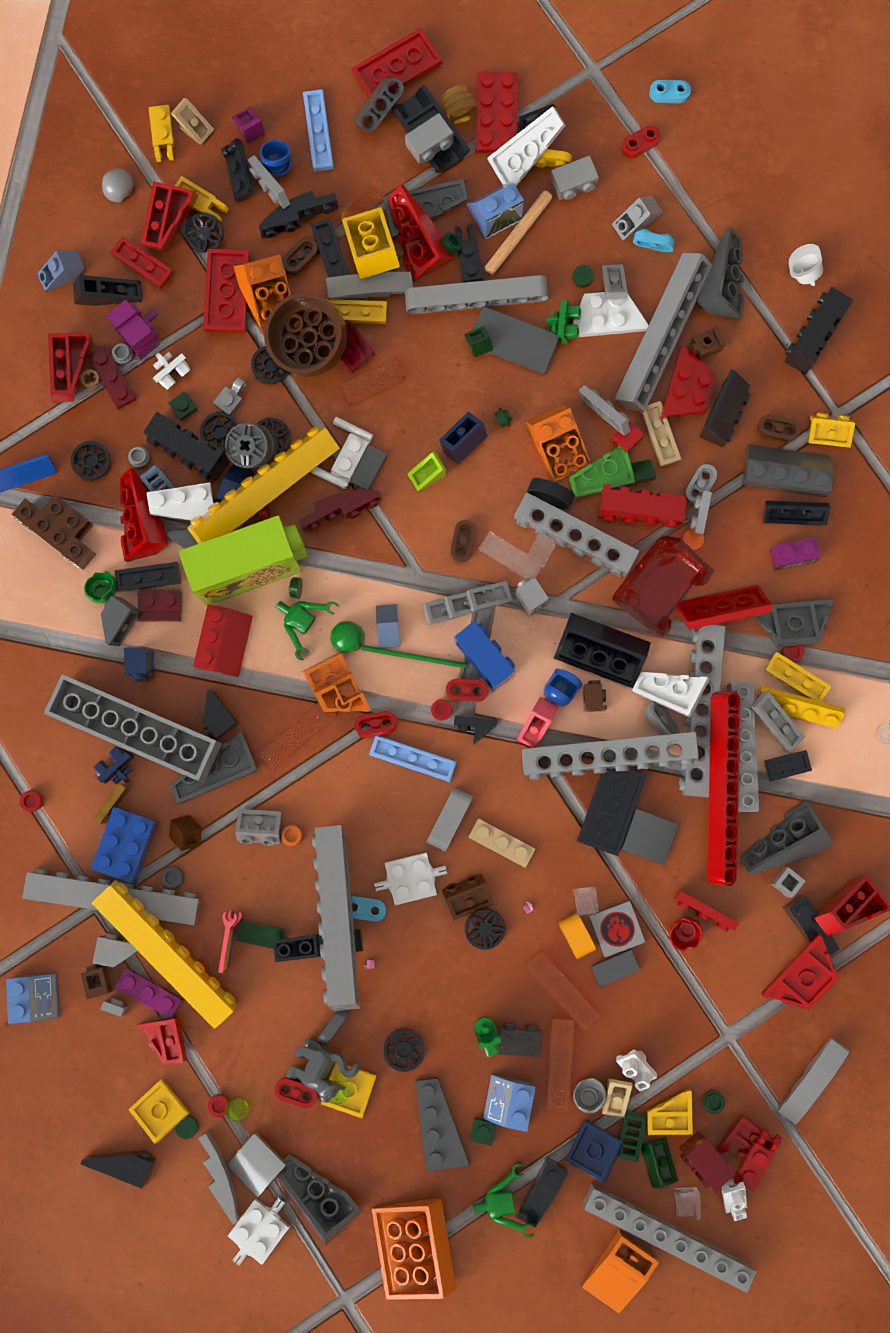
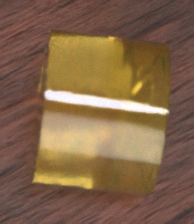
[441,85,478,124]

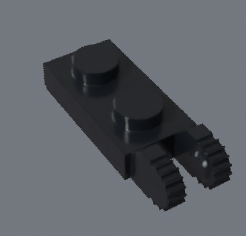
[455,224,483,283]

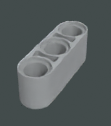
[426,786,473,852]

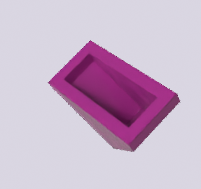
[232,107,265,144]

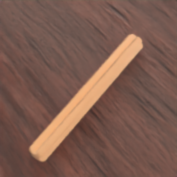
[485,190,552,275]

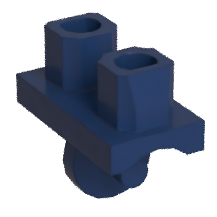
[93,746,134,785]

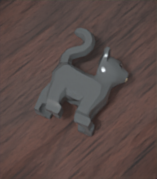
[286,1038,360,1103]

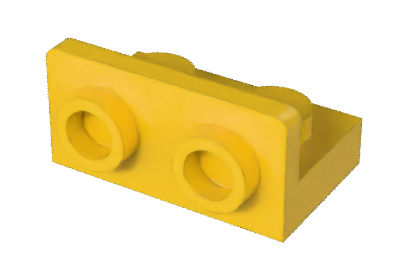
[807,412,855,448]

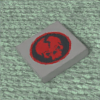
[589,901,645,957]

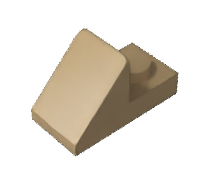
[171,98,214,145]
[602,1079,632,1117]

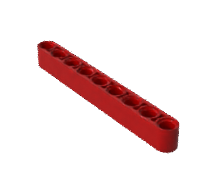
[707,691,740,886]

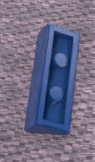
[0,454,57,493]

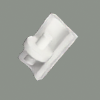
[152,352,190,389]
[616,1049,657,1091]
[721,1179,747,1221]

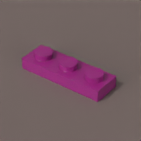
[115,967,183,1018]

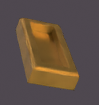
[94,784,130,824]

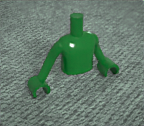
[276,601,340,660]
[473,1163,534,1238]

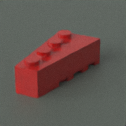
[598,484,686,528]

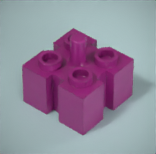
[106,300,160,360]

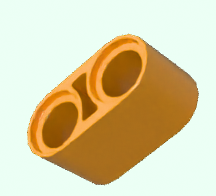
[558,913,596,960]

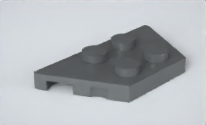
[754,599,834,647]

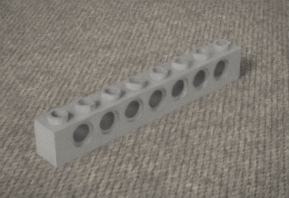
[679,625,725,798]
[521,732,698,780]
[582,1183,756,1293]

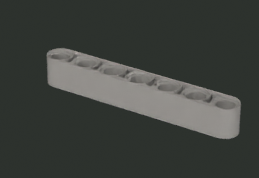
[404,275,549,314]

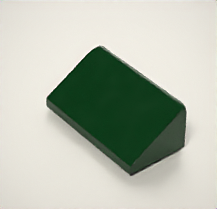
[237,919,284,949]
[641,1137,678,1189]

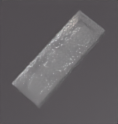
[478,531,543,580]

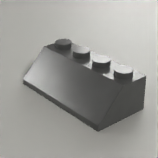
[742,444,834,497]

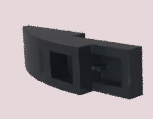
[258,191,339,238]
[273,929,364,962]

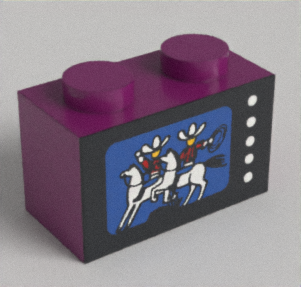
[769,537,821,571]

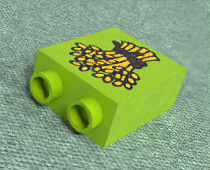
[178,515,308,606]

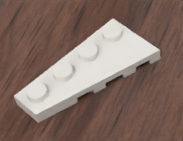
[487,106,566,186]

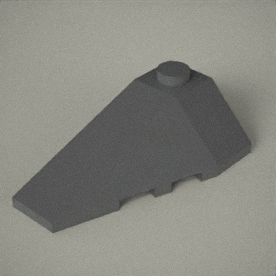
[697,227,744,319]
[741,800,834,875]
[277,1154,361,1246]

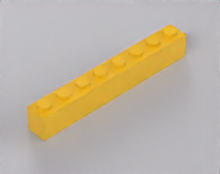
[187,426,340,544]
[92,880,237,1029]

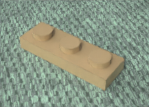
[640,401,681,468]
[468,818,535,868]

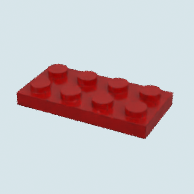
[352,28,442,103]
[475,72,518,153]
[203,249,250,333]
[676,585,772,630]

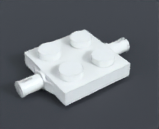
[374,852,447,905]
[228,1197,290,1266]

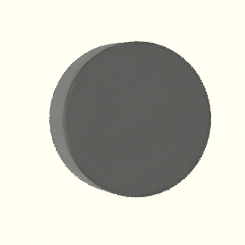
[161,866,184,888]

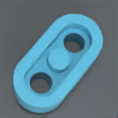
[649,80,691,103]
[633,229,675,252]
[351,896,386,922]

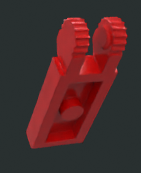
[733,1127,782,1192]

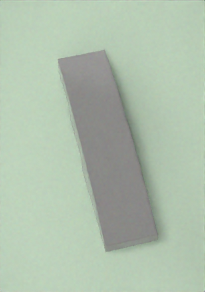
[325,272,413,300]
[422,581,513,625]
[778,1037,850,1125]
[198,1130,240,1224]

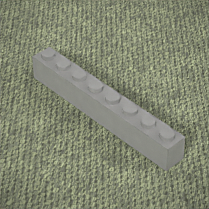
[615,253,713,412]
[22,868,202,925]

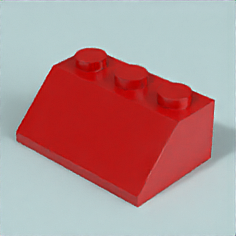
[193,604,253,678]

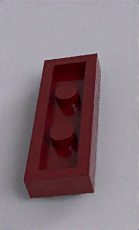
[87,345,137,410]

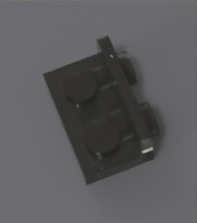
[497,1023,543,1057]

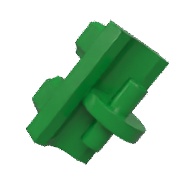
[546,300,581,344]
[474,1016,501,1057]

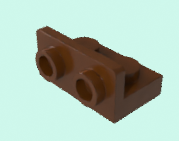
[442,874,494,920]

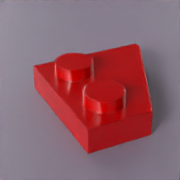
[137,1017,187,1065]
[717,1115,773,1157]

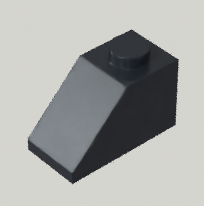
[203,689,239,740]

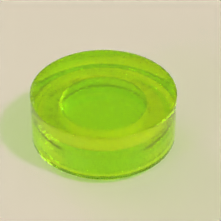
[329,1081,350,1105]
[225,1098,249,1121]

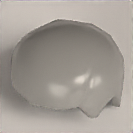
[102,168,134,203]
[573,1078,607,1113]

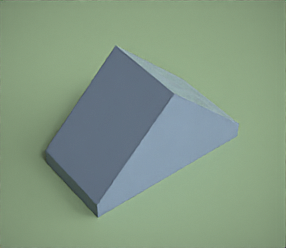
[376,604,400,648]

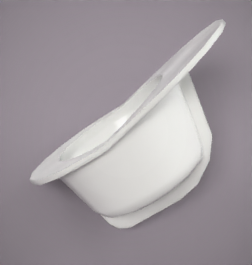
[789,244,823,286]

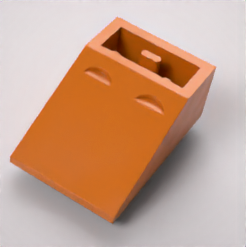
[234,254,291,327]
[526,404,591,482]
[582,1230,659,1313]

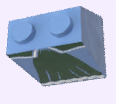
[466,183,524,240]

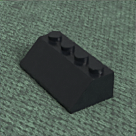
[554,612,651,688]

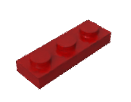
[110,236,174,289]
[674,891,739,932]

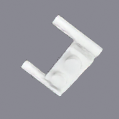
[310,417,374,490]

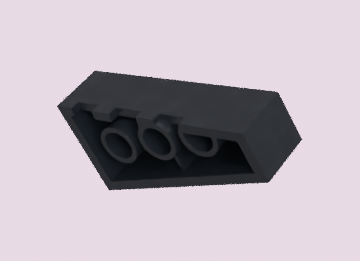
[785,287,853,375]
[143,412,230,482]

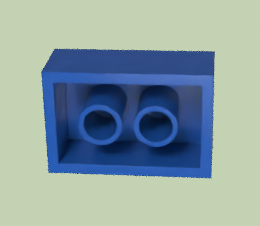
[454,621,515,691]
[91,807,159,883]

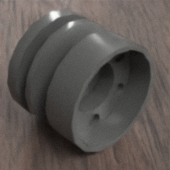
[225,423,279,468]

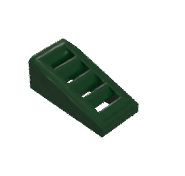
[618,1110,647,1162]

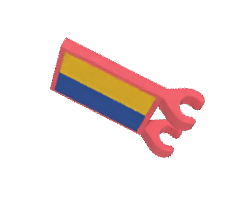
[218,910,243,973]

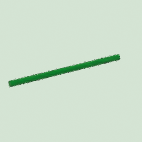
[362,645,467,668]

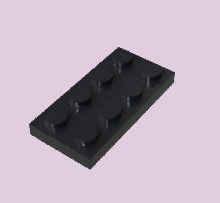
[577,760,647,856]

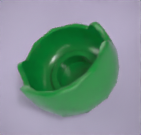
[84,571,117,603]
[330,621,365,653]

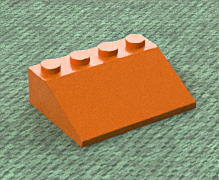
[372,1198,457,1300]

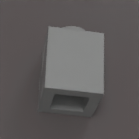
[770,867,805,898]

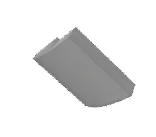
[227,1133,287,1197]

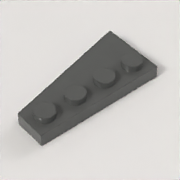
[416,1077,470,1171]

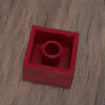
[679,1131,736,1192]

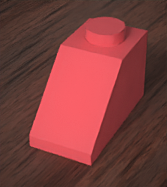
[517,697,559,748]

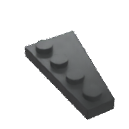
[383,179,468,239]
[170,731,258,805]

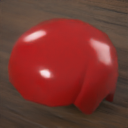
[669,917,703,952]

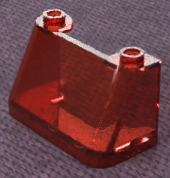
[612,536,714,637]

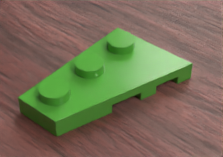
[569,447,636,499]

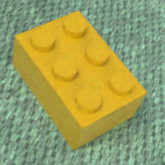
[342,207,400,279]

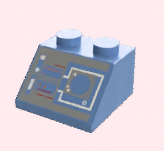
[6,973,59,1024]
[483,1074,536,1132]

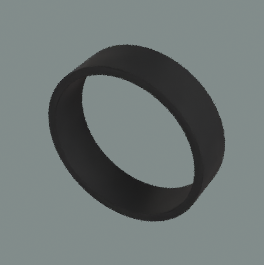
[527,478,575,509]

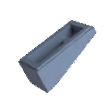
[140,465,174,492]

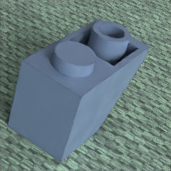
[37,251,85,291]

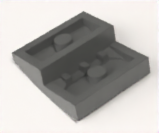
[621,809,678,865]

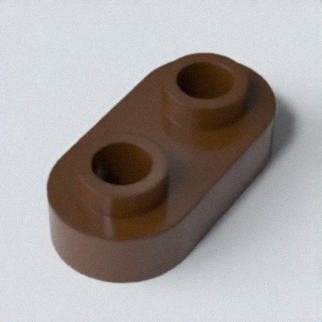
[282,237,318,275]
[757,415,801,442]
[451,520,476,563]

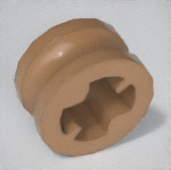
[80,369,101,390]

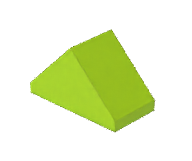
[408,451,446,491]

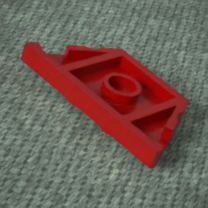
[660,345,716,419]
[762,933,839,1010]

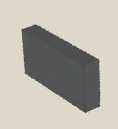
[349,445,387,490]
[591,949,640,987]

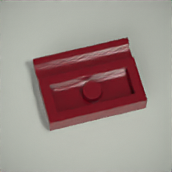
[331,320,376,373]
[138,590,182,622]

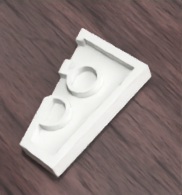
[147,482,214,521]
[632,672,710,717]

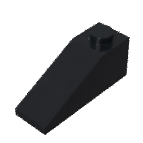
[73,275,142,306]
[782,895,840,956]
[81,1150,156,1189]
[516,1156,568,1228]

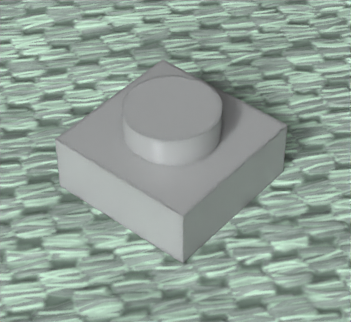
[100,997,129,1017]

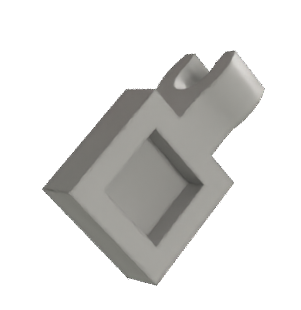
[213,377,247,416]

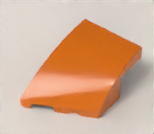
[302,652,371,712]

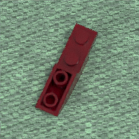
[299,490,382,532]

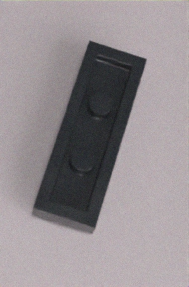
[310,218,350,278]
[762,501,831,525]
[115,562,182,592]

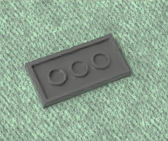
[467,306,560,375]

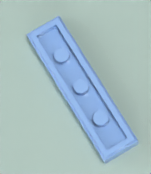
[303,89,334,172]
[369,736,457,782]

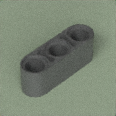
[355,76,404,132]

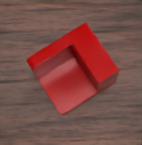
[610,420,644,452]

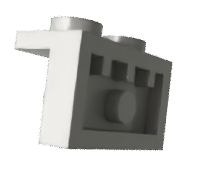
[235,809,282,846]

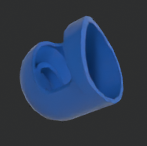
[260,140,292,179]
[544,668,583,707]

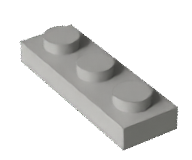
[247,155,290,209]
[579,385,631,436]
[751,691,805,752]

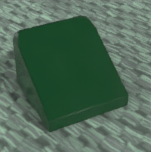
[464,327,493,357]
[631,459,657,484]

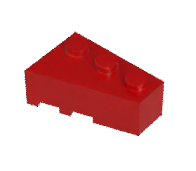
[141,181,199,252]
[48,333,93,402]
[814,874,890,936]

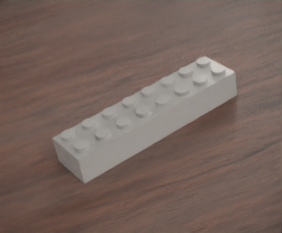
[44,674,222,783]
[312,825,360,1011]

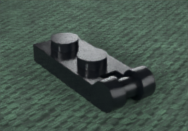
[221,138,254,202]

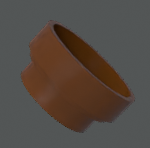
[264,293,347,377]

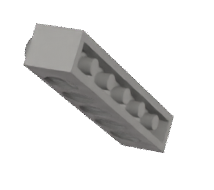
[514,492,639,577]
[727,682,759,813]

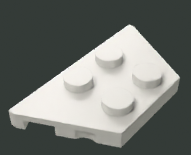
[573,292,649,337]

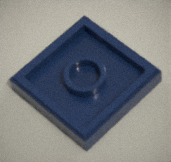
[565,1120,624,1183]

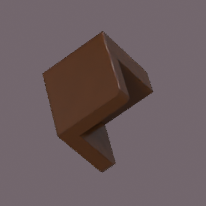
[169,815,202,851]

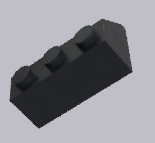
[699,369,751,447]

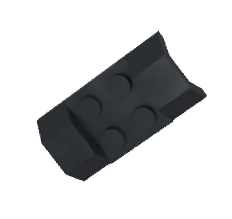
[391,85,470,173]

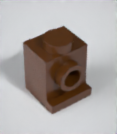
[690,326,725,359]
[583,680,607,712]
[81,964,113,999]

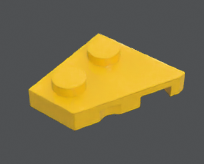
[647,1089,693,1135]

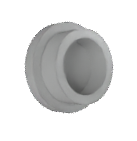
[112,343,133,364]
[128,446,150,468]

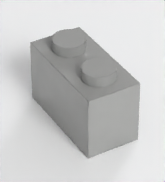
[405,113,453,164]
[550,155,599,201]
[515,577,549,617]

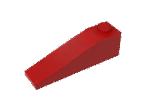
[388,185,455,281]
[120,468,168,562]

